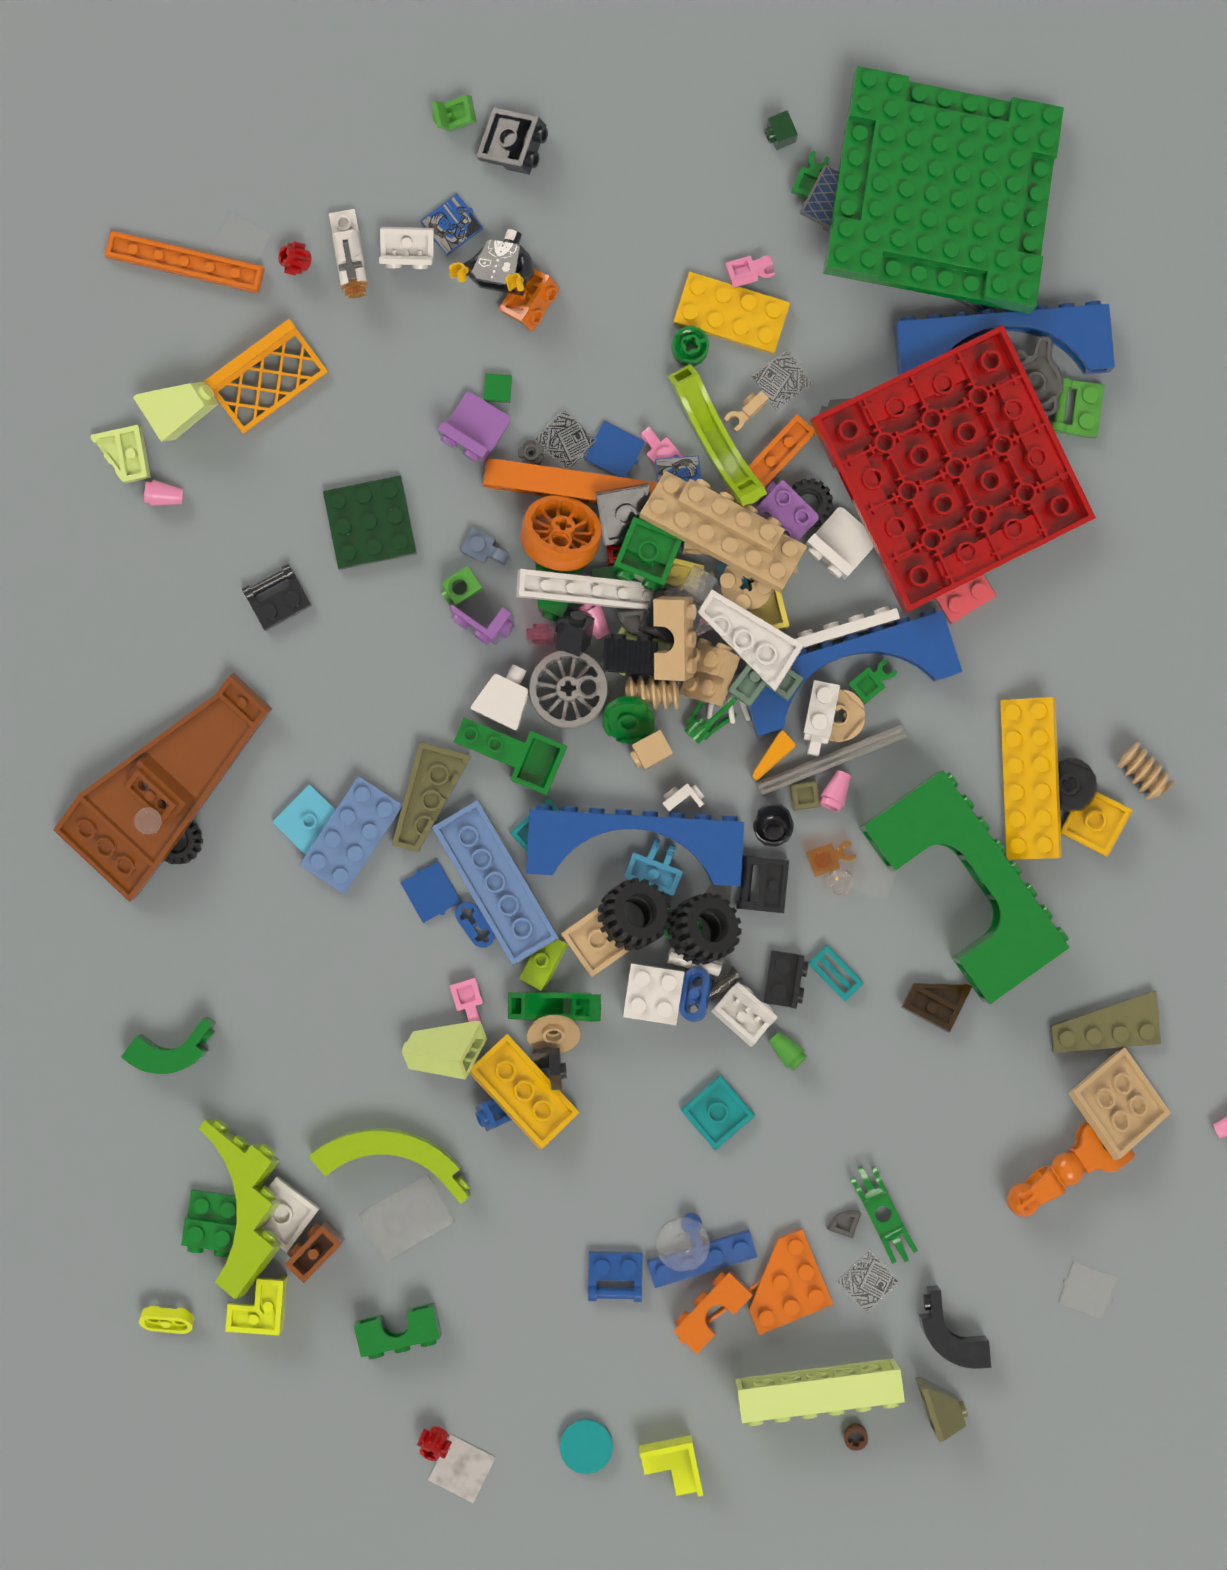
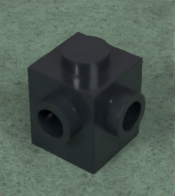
[555,610,595,657]

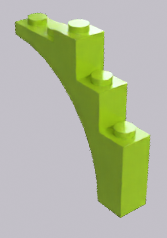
[198,1118,282,1299]

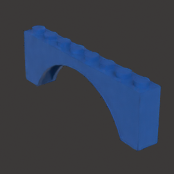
[894,301,1115,376]
[738,608,963,737]
[526,805,744,886]

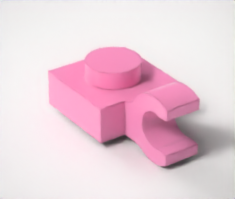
[725,255,775,288]
[640,427,683,465]
[450,978,483,1023]

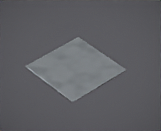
[428,1435,496,1503]

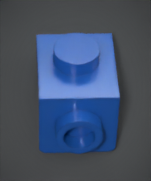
[475,1099,512,1132]

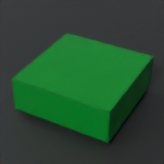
[484,373,512,403]

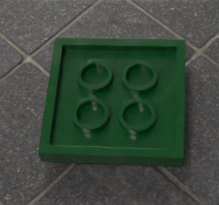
[323,475,417,570]

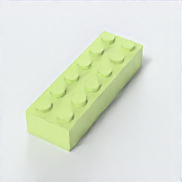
[735,1358,905,1426]

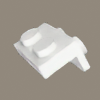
[379,227,434,269]
[711,982,778,1047]

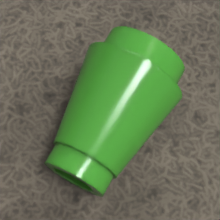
[768,1031,808,1071]

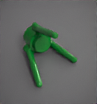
[684,697,737,744]

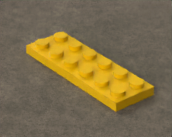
[1001,697,1062,860]

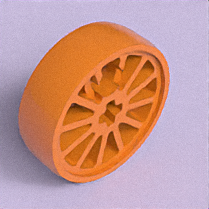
[520,495,602,571]

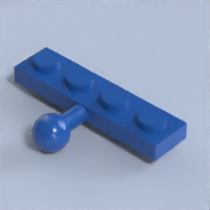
[647,1213,757,1288]

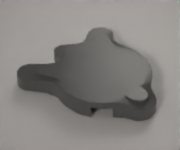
[1016,336,1064,416]

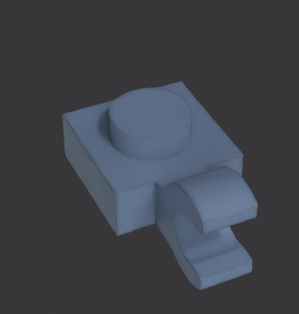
[460,527,509,565]

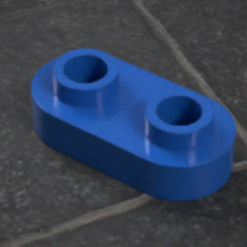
[679,967,712,1022]

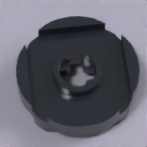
[1058,758,1098,812]

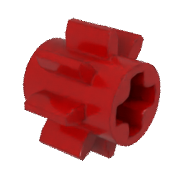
[278,241,311,276]
[417,1426,452,1461]

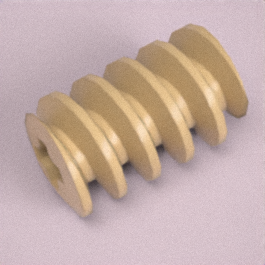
[625,675,679,710]
[1117,741,1176,801]

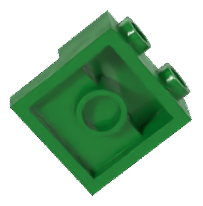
[613,517,682,592]
[181,1189,237,1257]

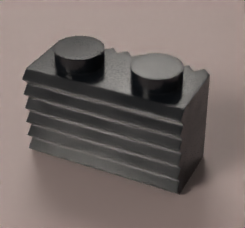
[602,634,658,676]

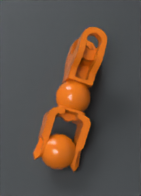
[1006,1121,1135,1217]

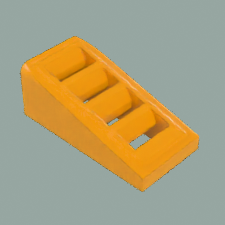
[751,730,796,781]

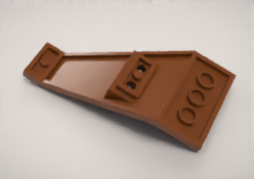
[53,673,273,902]

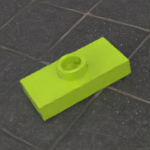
[519,939,568,992]

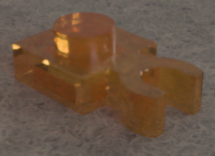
[806,841,856,877]

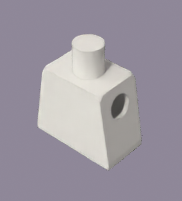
[470,664,529,732]

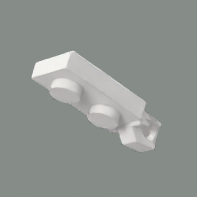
[803,680,840,756]

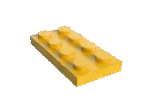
[673,271,790,355]
[469,1034,580,1150]

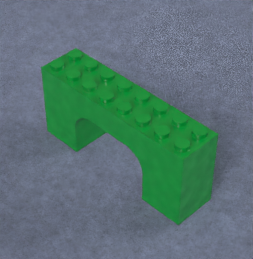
[859,770,1070,1004]

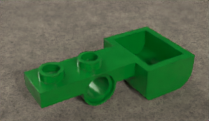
[453,718,568,796]

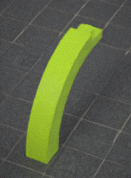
[667,364,767,506]
[308,1128,471,1204]

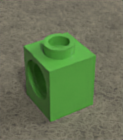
[441,566,484,608]

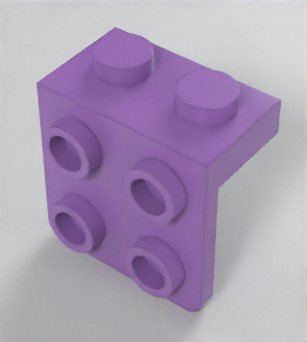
[437,392,511,463]
[750,480,819,541]
[449,605,515,645]

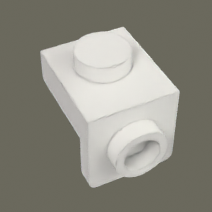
[662,783,705,812]

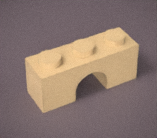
[653,596,697,681]

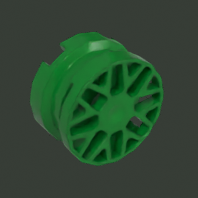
[672,326,709,367]

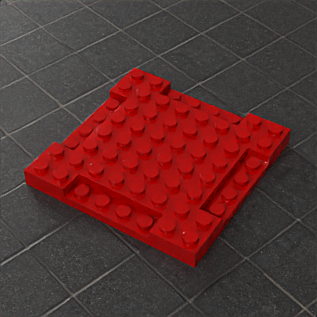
[810,325,1096,613]

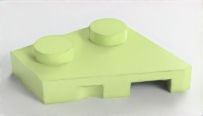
[91,425,151,483]

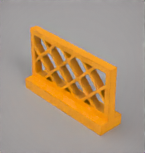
[204,319,328,434]

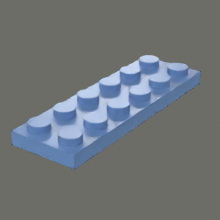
[432,800,559,966]

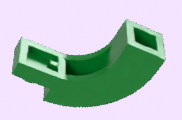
[508,991,602,1022]
[121,1017,216,1074]

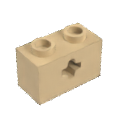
[630,730,673,771]

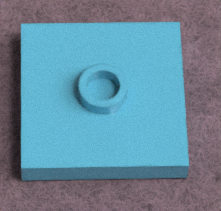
[272,784,336,855]

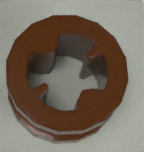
[844,1423,868,1451]

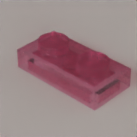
[526,624,555,644]

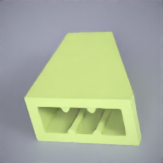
[133,382,218,442]
[402,1021,487,1080]

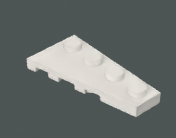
[698,590,804,692]

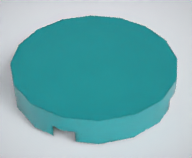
[559,1418,613,1474]

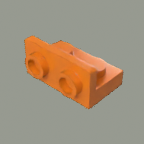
[498,269,560,331]

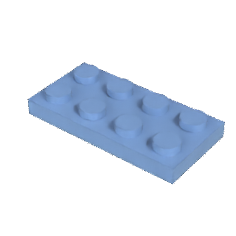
[299,776,403,894]

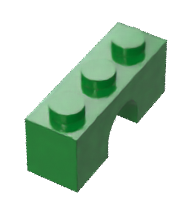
[354,1302,442,1360]

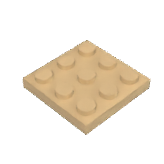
[1068,1047,1171,1160]

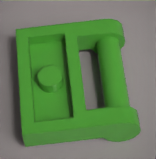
[1051,378,1105,439]

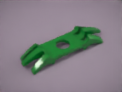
[850,1166,918,1264]

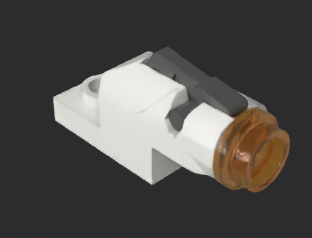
[329,209,368,299]

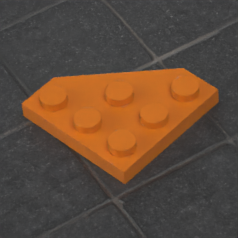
[748,1228,833,1335]

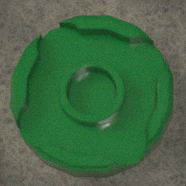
[602,696,655,744]

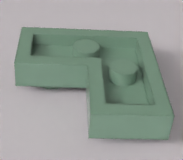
[728,664,804,708]

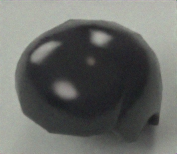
[753,803,794,847]

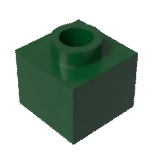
[764,110,798,150]

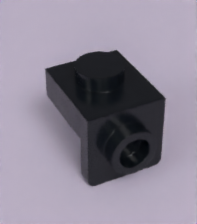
[533,1047,567,1090]

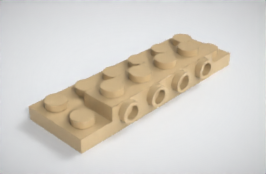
[639,470,807,593]

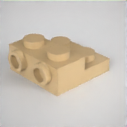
[679,638,741,707]

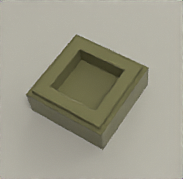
[790,781,820,811]

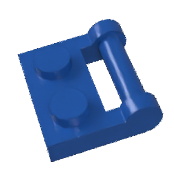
[588,1251,643,1302]

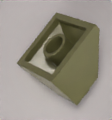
[915,1377,968,1442]

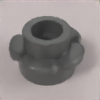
[518,440,544,465]

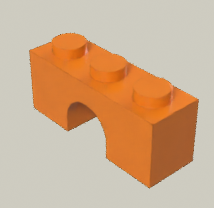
[673,1270,754,1354]

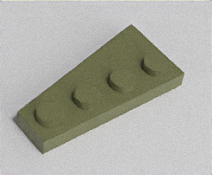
[392,742,472,852]
[1050,990,1161,1053]

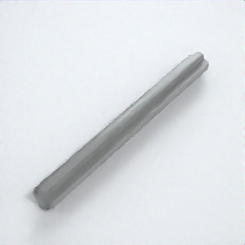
[757,725,907,795]

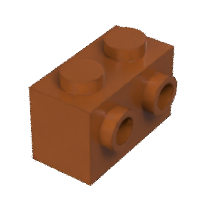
[284,1221,345,1283]

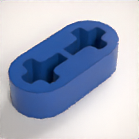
[455,902,495,948]

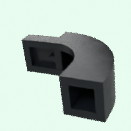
[919,1285,991,1369]

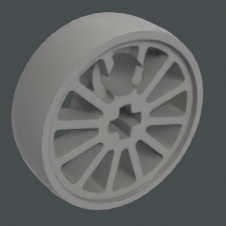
[529,650,609,730]

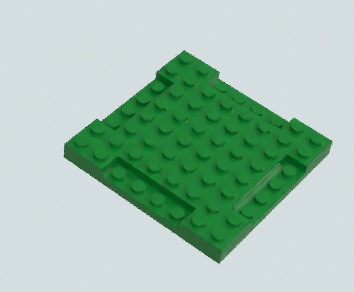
[823,66,1064,314]

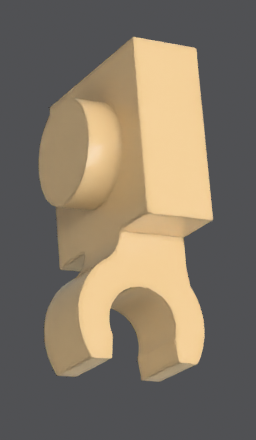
[724,390,769,433]

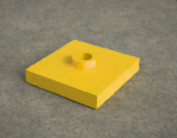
[1061,792,1133,858]

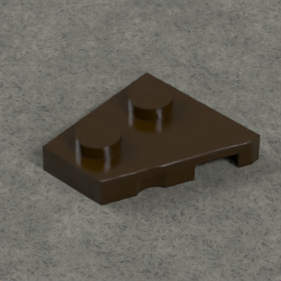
[901,983,973,1032]

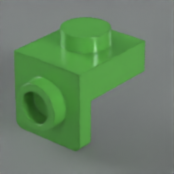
[432,94,477,132]

